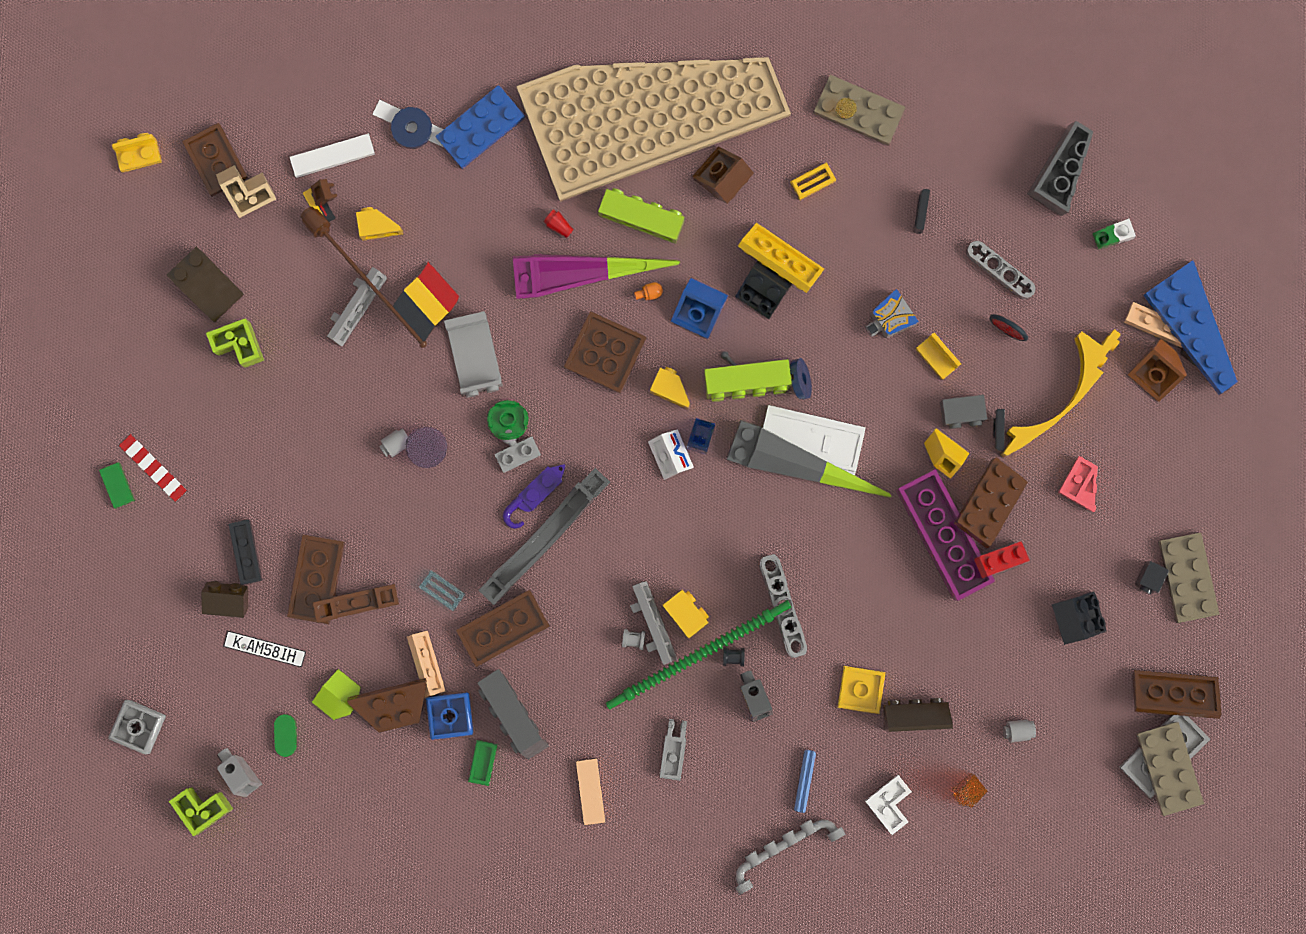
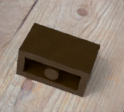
[201,581,248,618]

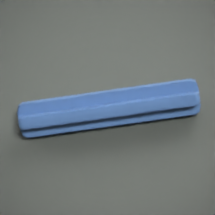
[794,750,816,813]

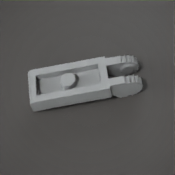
[660,719,687,781]

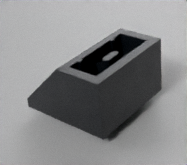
[735,261,793,319]
[1052,591,1107,645]

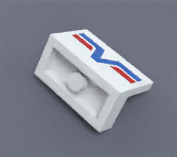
[648,429,694,480]

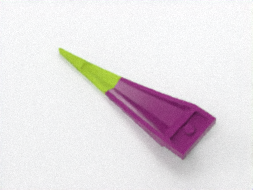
[513,254,680,299]

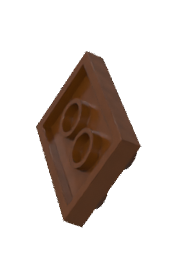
[182,123,248,197]

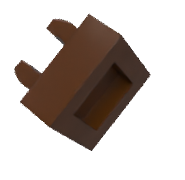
[311,179,337,206]

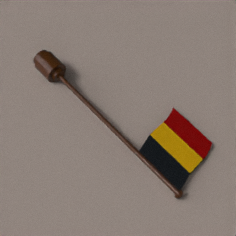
[300,207,459,348]

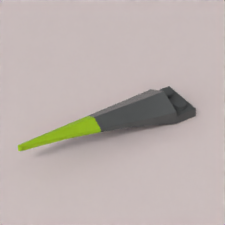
[726,420,892,497]

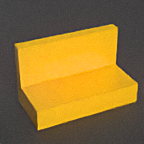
[915,333,961,380]

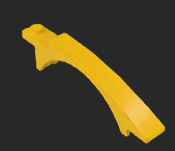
[1001,329,1121,458]

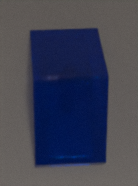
[687,418,715,455]

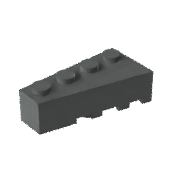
[1027,121,1093,216]
[477,669,549,760]

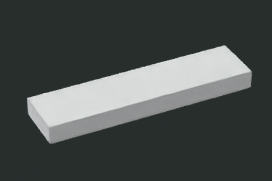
[290,134,375,178]

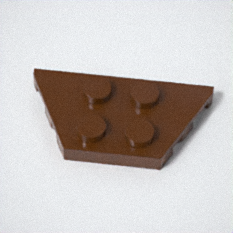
[347,678,427,733]

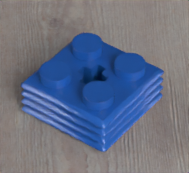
[426,693,473,740]

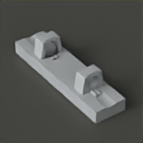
[327,267,387,346]
[630,581,677,665]

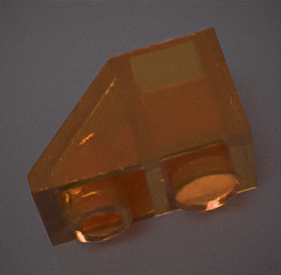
[952,773,988,809]

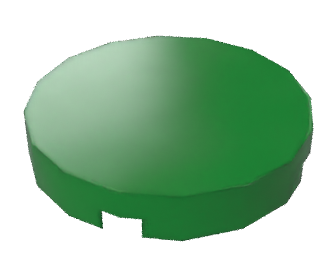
[487,400,529,440]

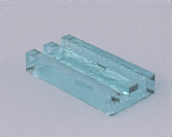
[419,570,465,611]

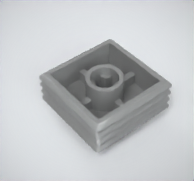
[108,700,166,755]

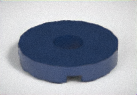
[391,107,432,149]
[790,358,812,400]

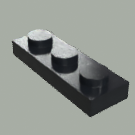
[228,519,263,585]

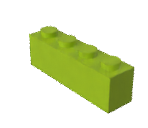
[598,188,685,244]

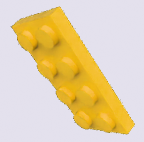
[738,223,824,293]

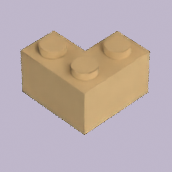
[216,165,276,218]

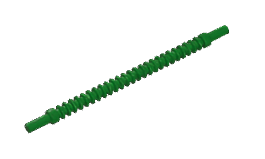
[606,600,792,710]

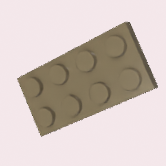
[813,75,905,146]
[1158,532,1220,623]
[1136,721,1204,816]

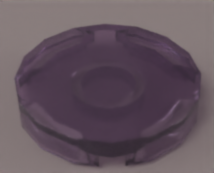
[406,427,447,468]

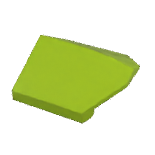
[312,669,361,720]

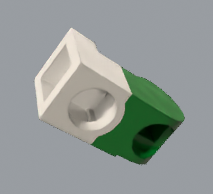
[1092,219,1136,250]

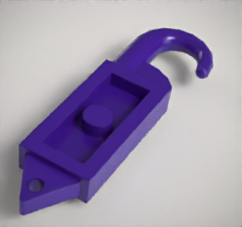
[503,464,565,529]

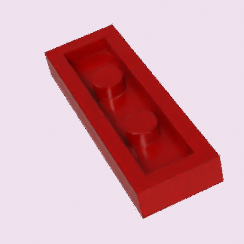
[974,541,1030,579]

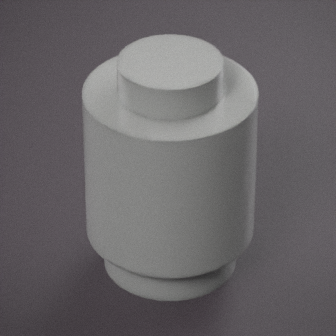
[379,428,412,458]
[1003,719,1036,743]

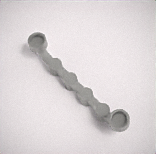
[735,819,846,895]

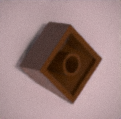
[692,146,754,204]

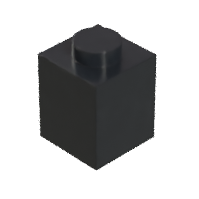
[1135,561,1169,595]

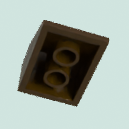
[167,246,244,323]

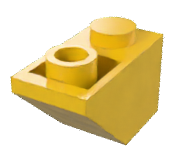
[924,428,969,479]

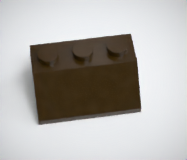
[883,698,953,732]

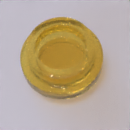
[836,98,857,119]

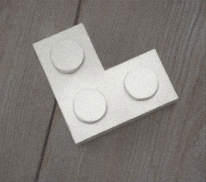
[865,774,912,835]

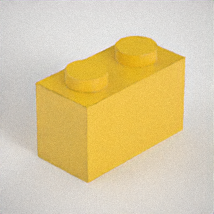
[663,590,709,639]

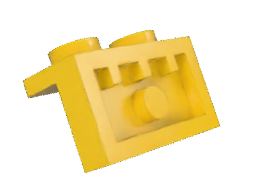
[112,133,162,173]

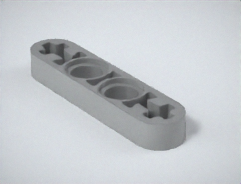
[967,241,1035,299]

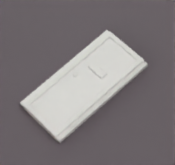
[763,405,866,475]

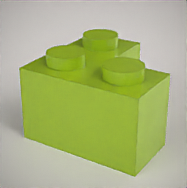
[206,318,264,368]
[169,787,233,836]

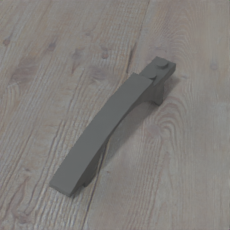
[478,468,611,605]

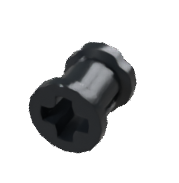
[723,647,745,667]

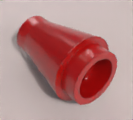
[543,209,574,239]

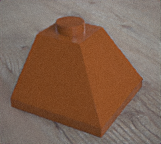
[1128,339,1187,402]

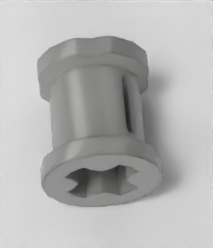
[622,629,645,650]

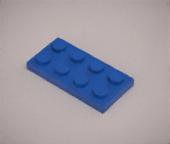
[435,85,525,169]

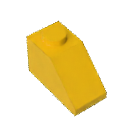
[356,207,403,241]
[650,367,690,410]

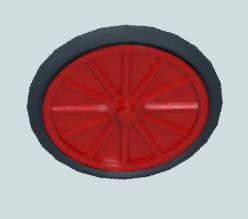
[989,314,1028,341]

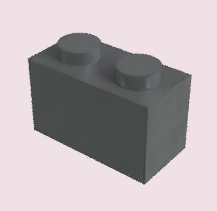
[940,395,987,429]

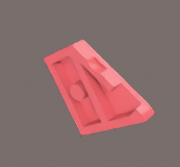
[1058,456,1098,513]

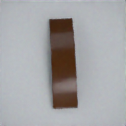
[312,584,399,623]

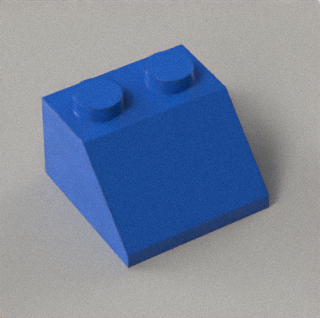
[671,278,728,339]

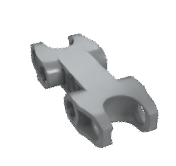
[759,554,807,658]

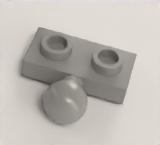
[495,430,541,473]

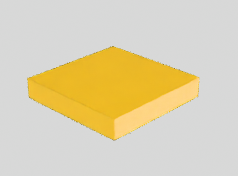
[837,666,886,714]

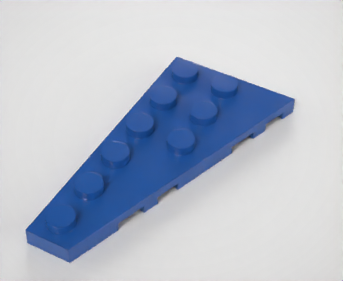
[1143,260,1237,395]

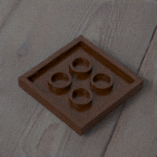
[564,311,647,394]

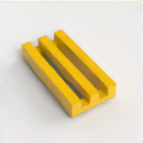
[790,162,836,200]

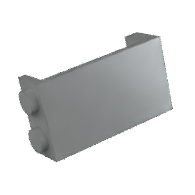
[444,311,503,398]

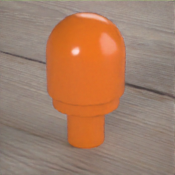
[634,282,663,301]

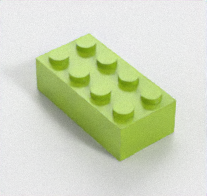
[704,359,792,402]

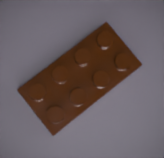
[954,457,1028,549]
[287,534,345,624]
[456,590,550,667]
[1132,670,1222,719]

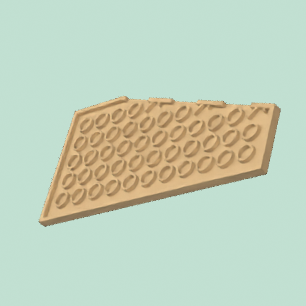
[516,57,791,202]

